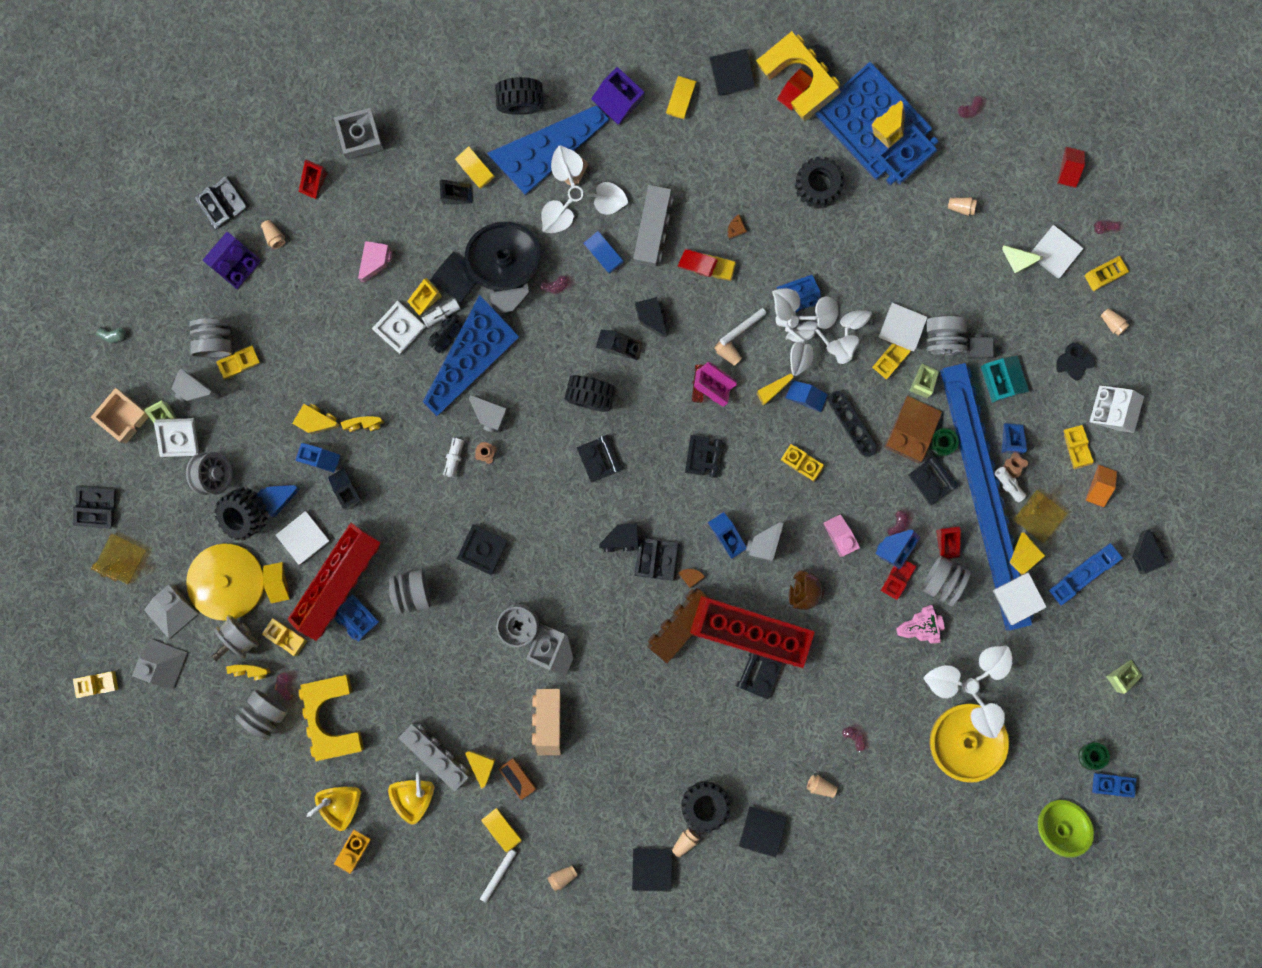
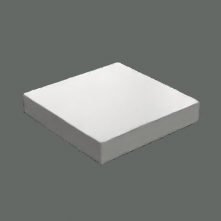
[1031,225,1083,279]
[372,301,426,355]
[879,303,927,352]
[154,418,199,457]
[276,511,330,565]
[993,573,1046,625]

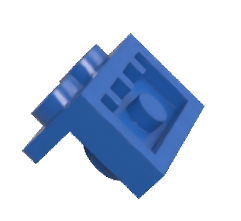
[777,275,821,313]
[334,594,379,642]

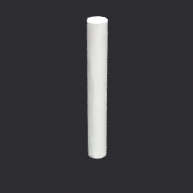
[720,308,766,346]
[480,849,517,903]

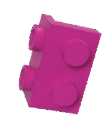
[694,362,737,407]

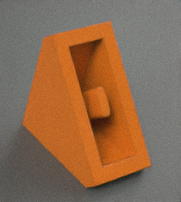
[1085,465,1117,507]

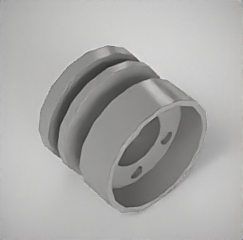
[927,316,967,356]
[189,318,232,358]
[922,556,971,607]
[389,569,431,615]
[496,604,539,647]
[235,689,288,740]

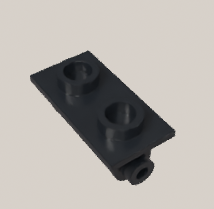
[427,315,463,354]

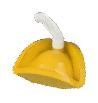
[388,771,434,824]
[307,787,361,831]

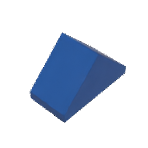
[785,380,828,412]
[1002,423,1027,455]

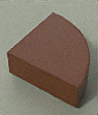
[728,214,747,240]
[678,569,705,588]

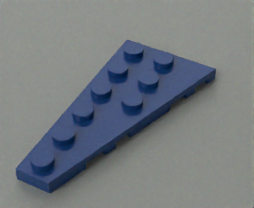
[487,105,609,196]
[423,295,519,416]

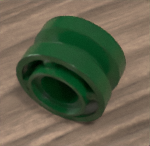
[929,428,959,456]
[1078,742,1110,771]

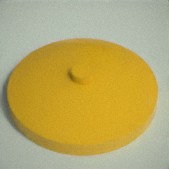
[186,544,264,621]
[930,704,1009,782]

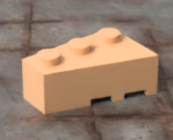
[532,689,561,755]

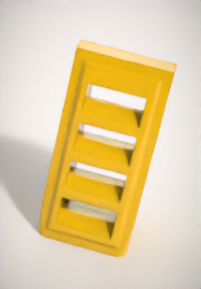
[1084,256,1129,291]
[757,374,793,406]

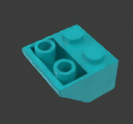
[981,355,1029,403]

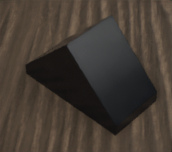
[439,179,472,205]

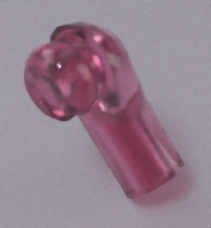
[958,96,983,118]
[1093,220,1119,234]
[540,276,568,294]
[886,510,908,536]
[275,673,293,702]
[842,726,866,751]

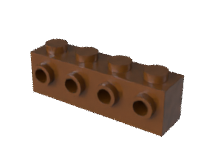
[647,587,709,664]

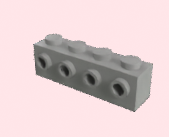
[633,185,674,267]
[399,722,470,792]

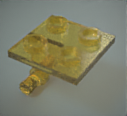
[1013,490,1067,543]
[91,533,146,585]

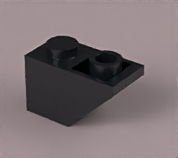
[635,297,669,337]
[596,329,642,360]
[328,468,363,510]
[599,523,638,552]
[1132,529,1166,574]

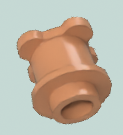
[475,442,497,464]
[1003,453,1028,478]

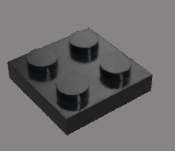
[456,525,508,575]

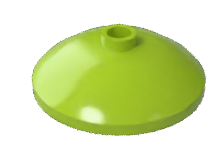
[1038,800,1094,858]

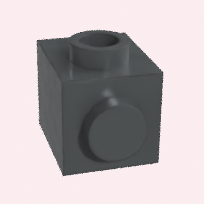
[964,334,993,359]

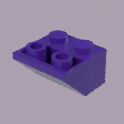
[591,67,644,125]
[202,232,262,289]

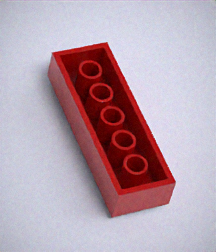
[287,523,380,641]
[690,596,815,669]

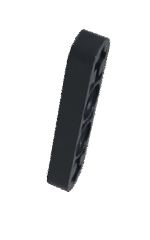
[828,391,876,457]

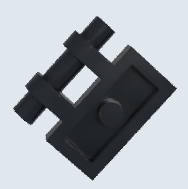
[685,435,723,478]

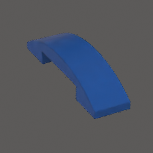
[1048,543,1123,606]

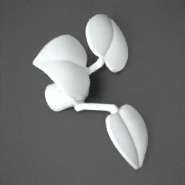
[541,146,628,233]
[772,288,838,376]
[786,310,872,364]
[924,646,1012,738]

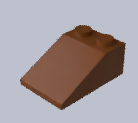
[883,396,942,463]

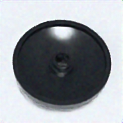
[464,222,541,291]

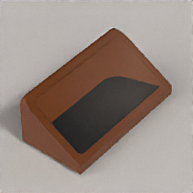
[499,757,537,800]

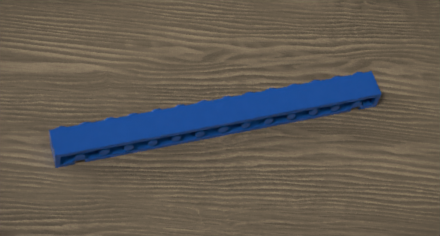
[940,363,1033,630]

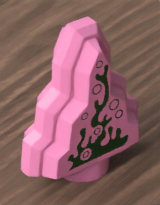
[896,605,944,644]

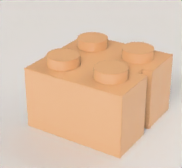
[90,388,149,444]

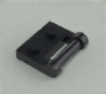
[576,435,623,483]
[908,455,959,506]
[736,652,782,700]

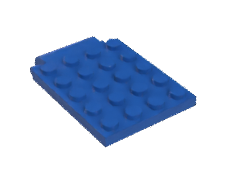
[815,62,939,185]

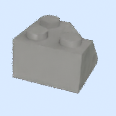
[334,108,384,160]

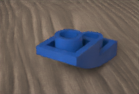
[584,231,624,274]
[1092,773,1137,798]

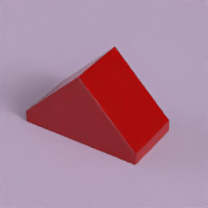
[777,68,813,111]
[1057,147,1085,188]
[298,159,328,199]
[936,526,961,559]

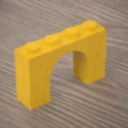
[756,31,840,122]
[299,674,364,761]

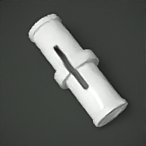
[422,299,460,328]
[443,438,464,478]
[995,467,1026,502]

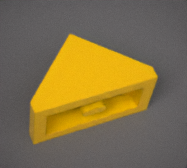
[407,278,442,316]
[1010,533,1045,575]
[263,562,290,603]
[465,750,496,789]

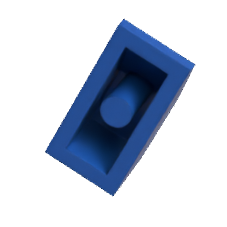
[295,443,340,473]
[257,485,300,517]
[708,512,746,559]
[875,530,921,570]

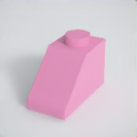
[358,241,392,282]
[823,514,860,557]

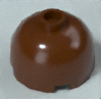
[789,570,824,610]

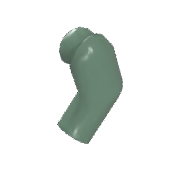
[96,327,126,343]

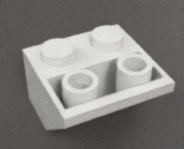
[1090,386,1144,433]

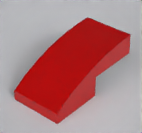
[678,249,718,278]
[880,561,916,600]

